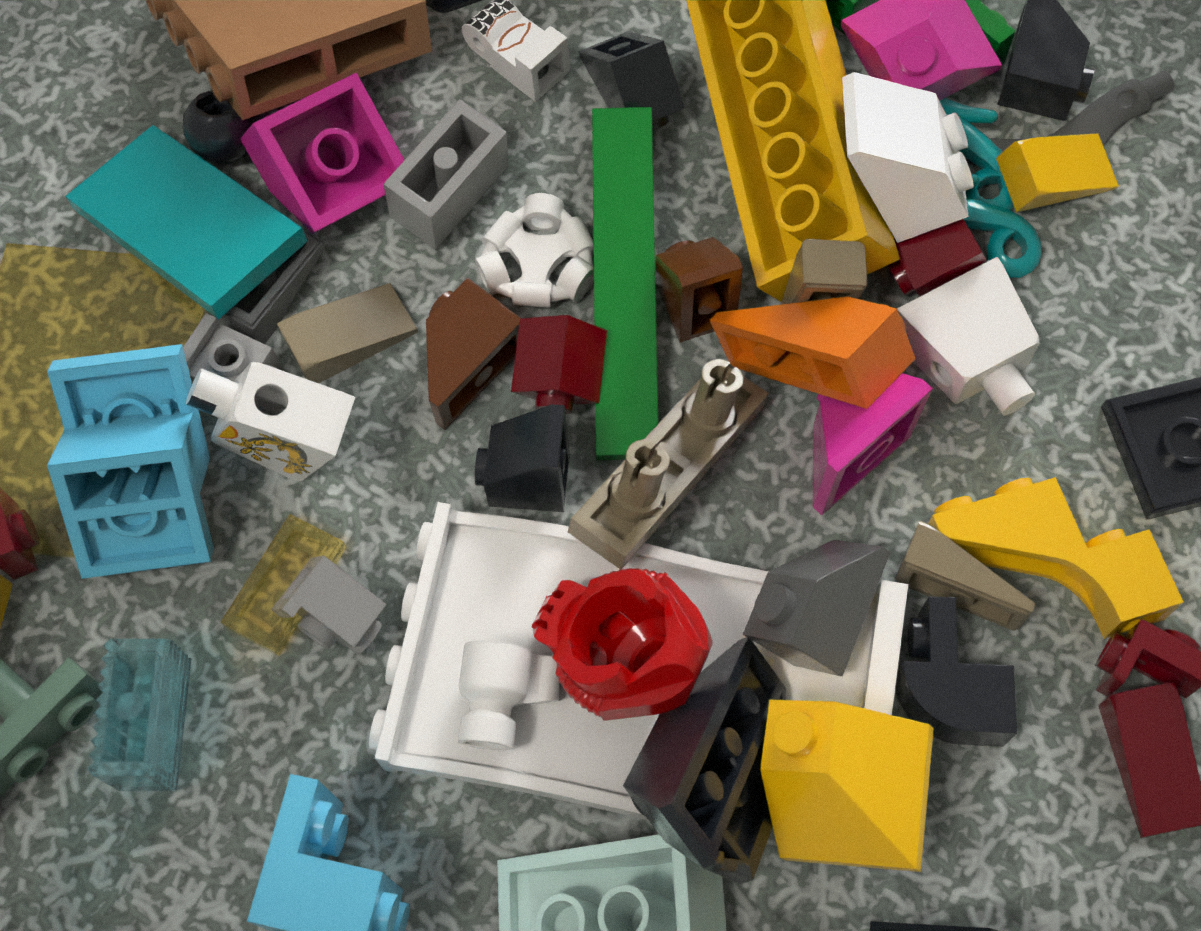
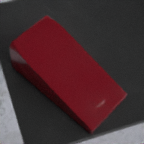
[1098,682,1201,838]

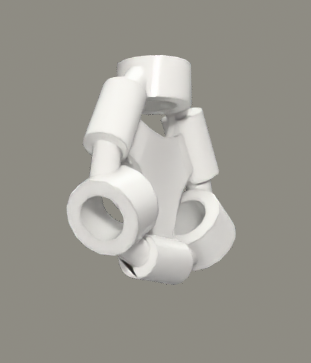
[475,193,594,308]

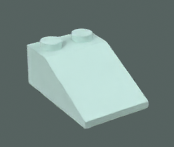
[497,834,727,931]

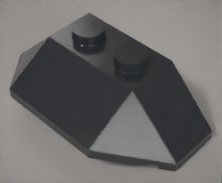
[623,637,786,884]

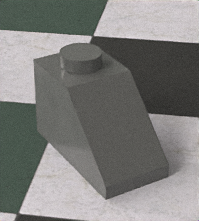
[743,540,890,677]

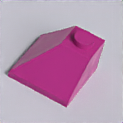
[841,0,1002,101]
[813,373,933,516]

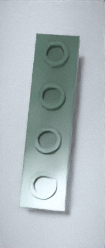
[0,657,107,797]

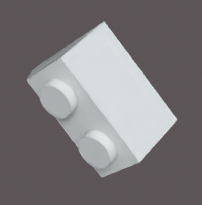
[842,72,974,243]

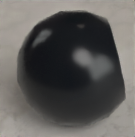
[182,90,257,164]

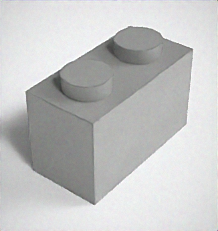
[383,99,508,250]

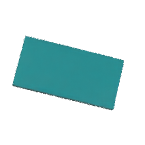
[65,125,308,320]

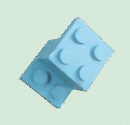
[47,344,214,579]
[247,774,410,931]

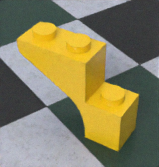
[928,477,1184,639]

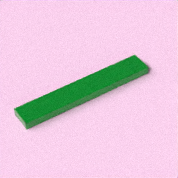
[592,107,658,460]

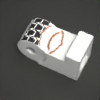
[462,0,571,102]

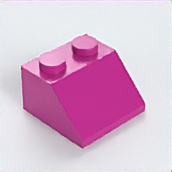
[240,73,404,234]

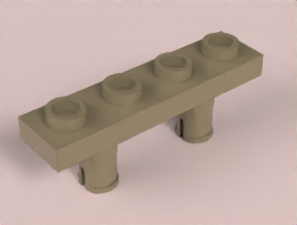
[568,359,769,569]

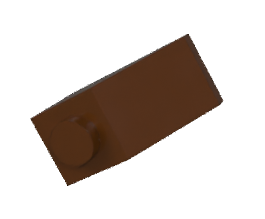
[655,237,743,343]
[426,278,520,430]

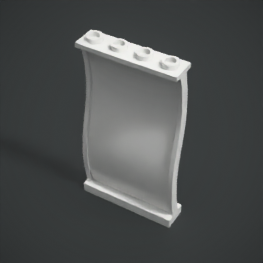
[369,502,908,846]

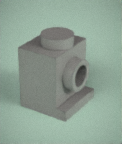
[183,313,282,384]
[271,555,386,655]

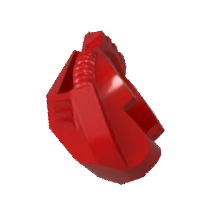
[531,568,713,721]

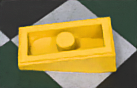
[996,133,1119,212]

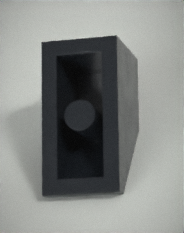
[997,0,1094,121]
[578,31,685,131]
[475,404,570,512]

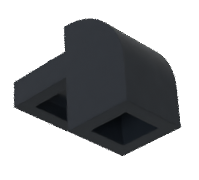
[895,596,1017,747]

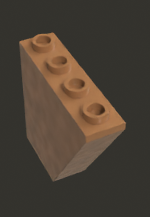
[145,0,432,120]

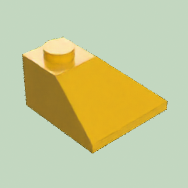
[760,700,934,872]

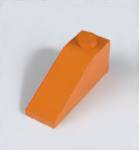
[710,296,916,409]

